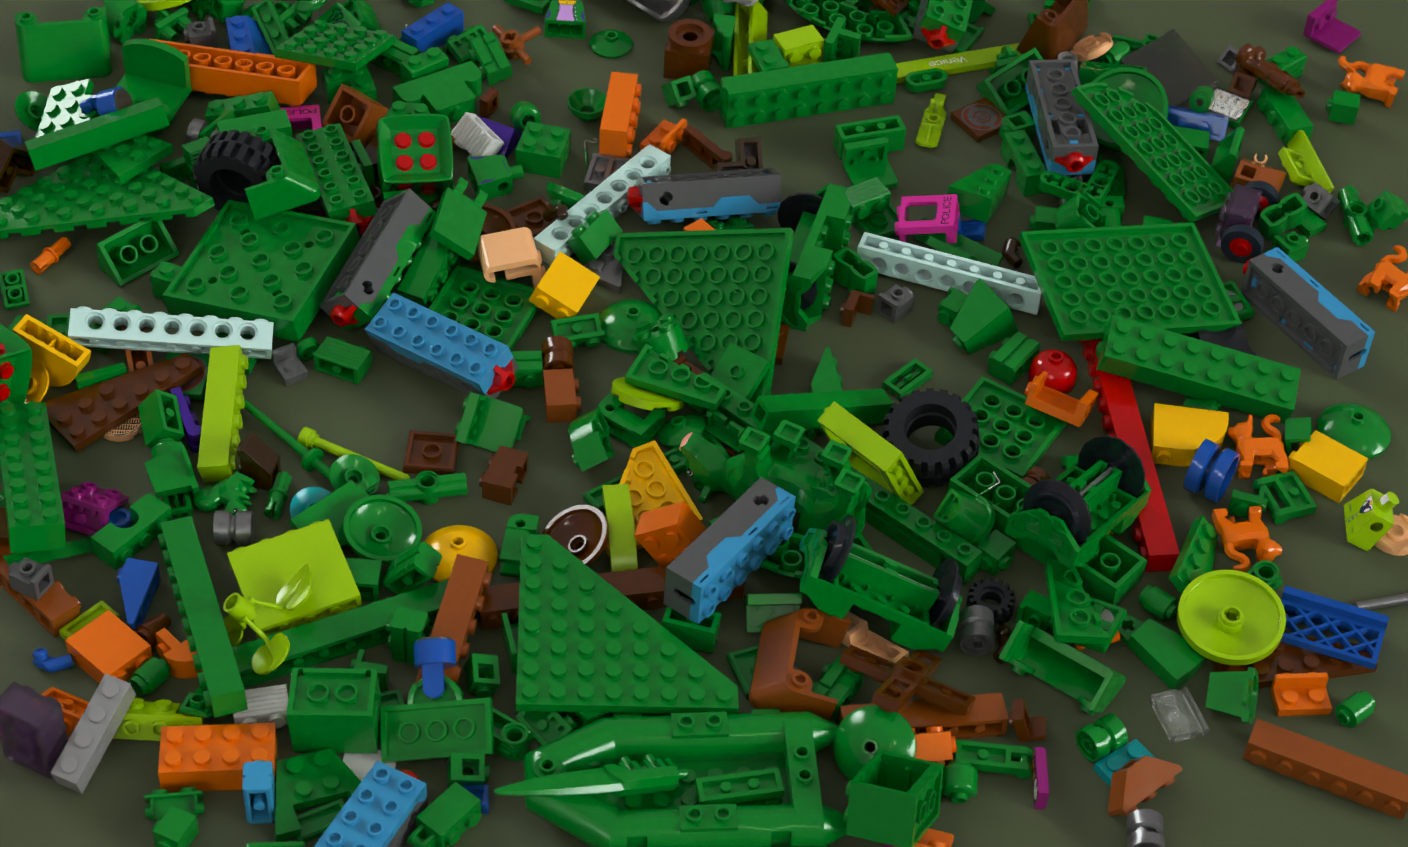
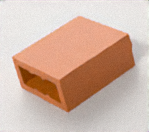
[65,610,153,684]

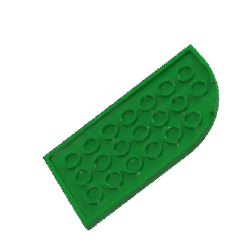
[1071,82,1238,222]

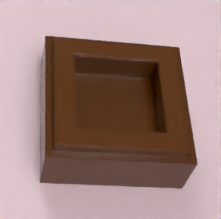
[480,87,499,119]

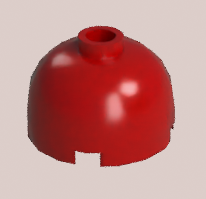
[1028,349,1077,394]

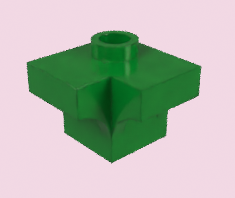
[1367,190,1408,231]

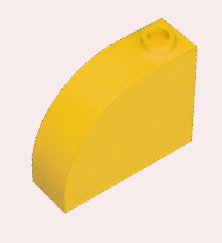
[12,314,91,387]
[1150,403,1229,466]

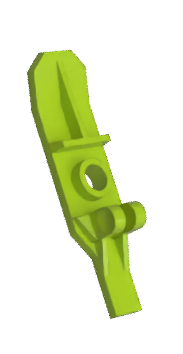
[915,93,947,148]

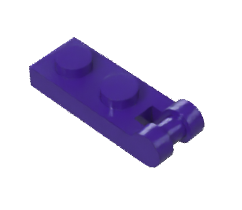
[170,387,202,453]

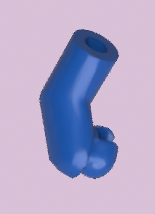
[32,648,74,673]

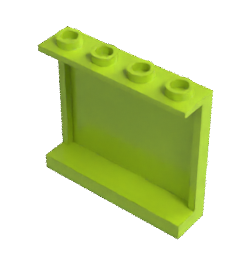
[227,519,362,639]

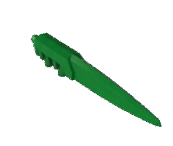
[494,754,688,797]

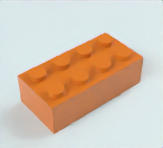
[599,72,642,158]
[158,722,278,793]

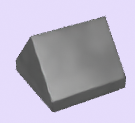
[1217,44,1240,74]

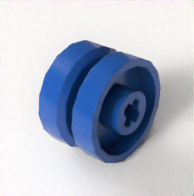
[1183,439,1240,503]

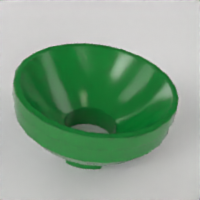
[567,88,606,122]
[546,182,585,210]

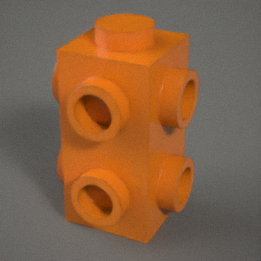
[912,726,956,765]

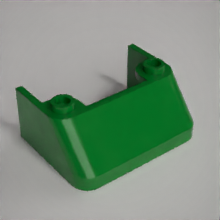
[245,125,321,220]
[999,620,1127,716]

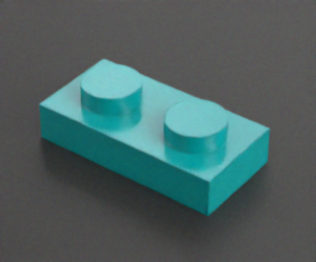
[1093,739,1154,788]

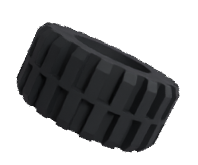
[193,130,281,211]
[882,388,979,487]

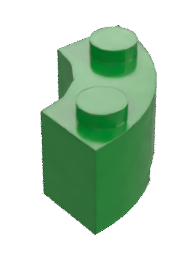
[568,407,615,472]

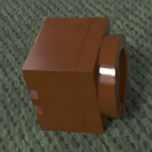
[663,19,715,80]

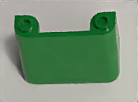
[15,7,113,83]

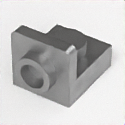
[272,343,308,387]

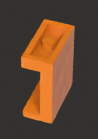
[1024,371,1099,427]

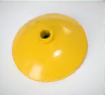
[424,525,498,583]

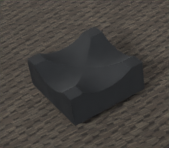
[1194,325,1257,356]

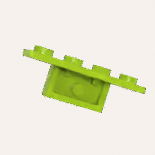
[1278,130,1334,200]
[112,698,203,741]

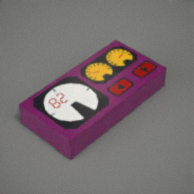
[1031,747,1049,810]

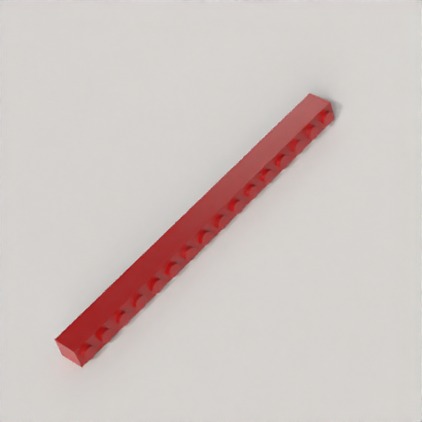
[1079,339,1179,572]

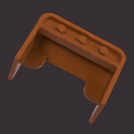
[748,608,851,720]

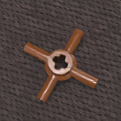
[492,25,542,65]

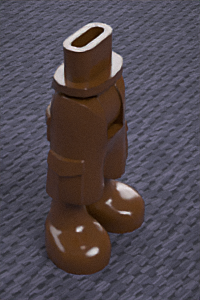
[1236,43,1305,98]

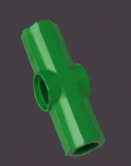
[1337,186,1373,246]
[388,471,468,505]

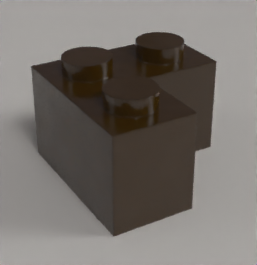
[714,137,763,172]
[0,138,35,193]

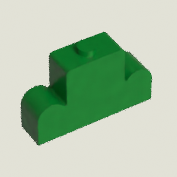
[392,61,482,124]

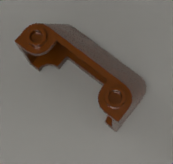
[1016,0,1088,60]

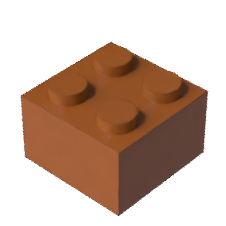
[321,84,389,148]

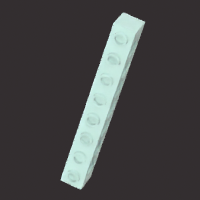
[533,144,671,266]
[857,232,1043,315]
[68,306,274,359]

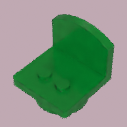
[116,39,192,135]

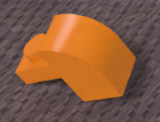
[156,627,201,679]

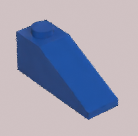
[117,558,161,632]

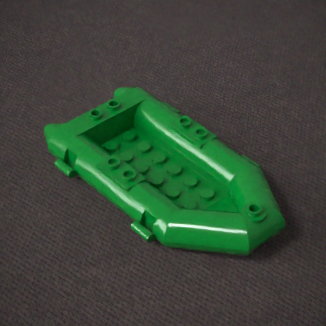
[524,708,847,847]

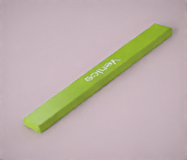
[896,43,1021,84]

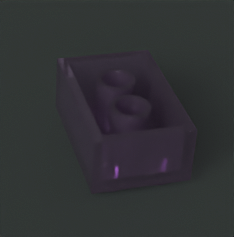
[0,681,68,779]

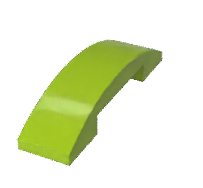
[602,484,638,572]

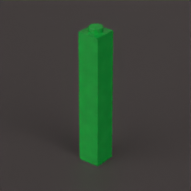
[25,97,171,171]
[750,389,893,432]

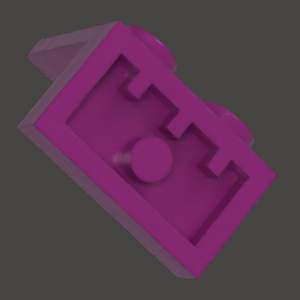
[1303,0,1361,54]
[60,482,129,536]

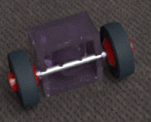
[1215,181,1280,263]

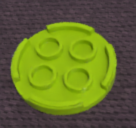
[611,377,684,412]

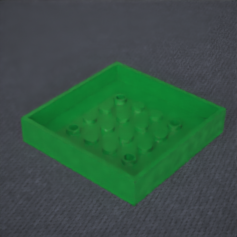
[163,200,360,342]

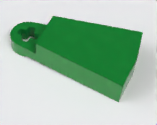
[1118,615,1206,691]

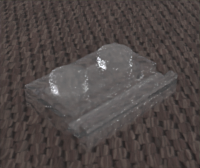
[1149,686,1209,743]

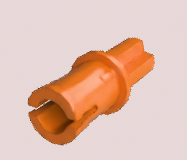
[29,237,71,275]

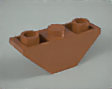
[1108,755,1182,817]

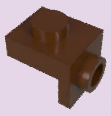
[840,290,874,328]
[1008,698,1047,742]

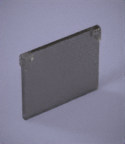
[1120,29,1219,107]

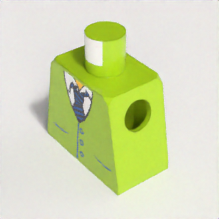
[1344,489,1399,551]

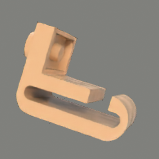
[477,227,546,288]

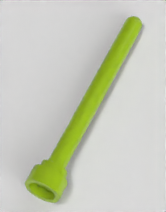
[297,427,410,480]

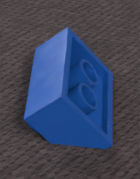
[225,15,273,55]

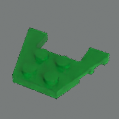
[274,748,361,842]

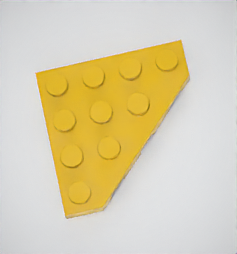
[604,440,703,558]

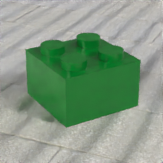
[515,121,571,179]

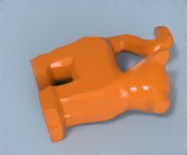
[1338,56,1406,108]
[1356,245,1408,312]
[1227,414,1289,480]
[1212,506,1282,573]

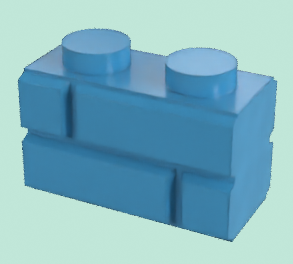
[242,760,276,824]

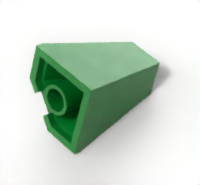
[950,279,1019,355]

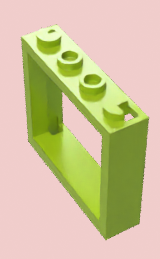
[817,401,924,505]

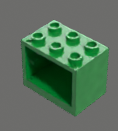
[286,667,382,754]
[844,750,944,847]

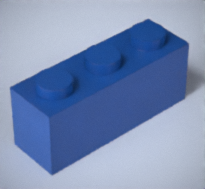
[401,2,464,53]

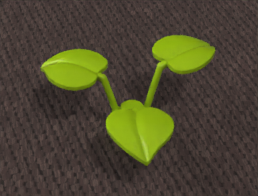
[223,564,313,675]

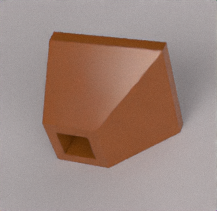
[1231,158,1287,195]

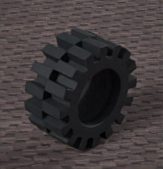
[966,577,1016,627]

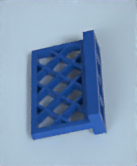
[1280,586,1390,670]

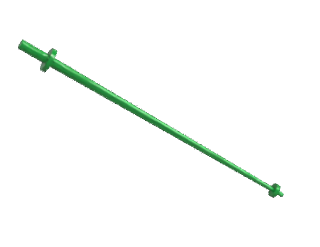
[134,304,330,480]

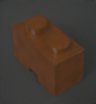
[479,445,529,506]

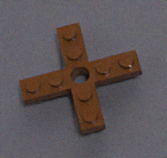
[839,645,976,716]

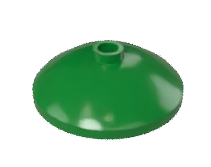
[599,299,662,354]
[1316,403,1391,459]
[343,495,422,563]
[833,705,917,780]

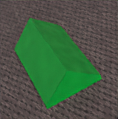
[96,217,180,286]

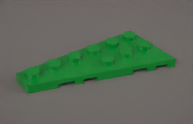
[91,134,174,185]

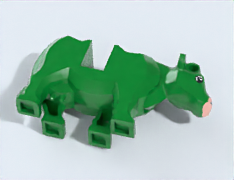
[679,420,872,535]

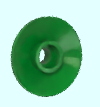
[590,29,633,59]
[14,91,48,131]
[658,414,706,448]
[329,454,380,496]

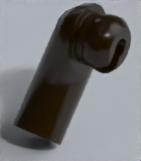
[542,204,568,222]
[1002,237,1023,268]
[993,625,1012,663]

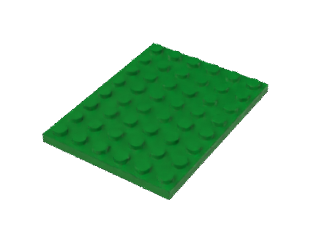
[1019,222,1242,341]

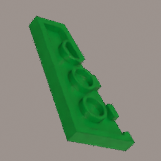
[1043,556,1110,645]

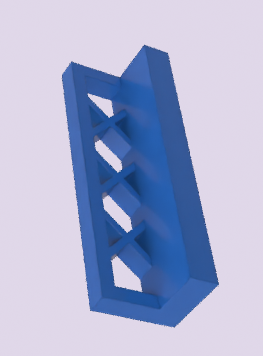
[1167,105,1230,141]

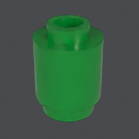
[1099,41,1131,64]
[1189,86,1215,112]
[1138,585,1178,621]
[128,657,170,697]
[1335,691,1376,728]

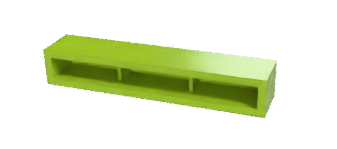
[733,1,767,76]
[197,345,249,483]

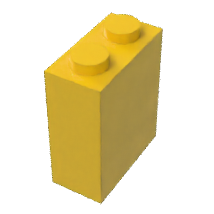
[528,251,600,319]
[1288,430,1368,503]

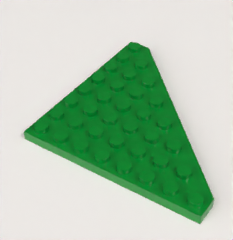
[0,153,215,239]
[613,228,794,404]
[516,534,739,714]

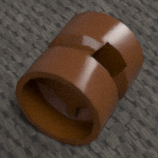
[541,336,575,375]

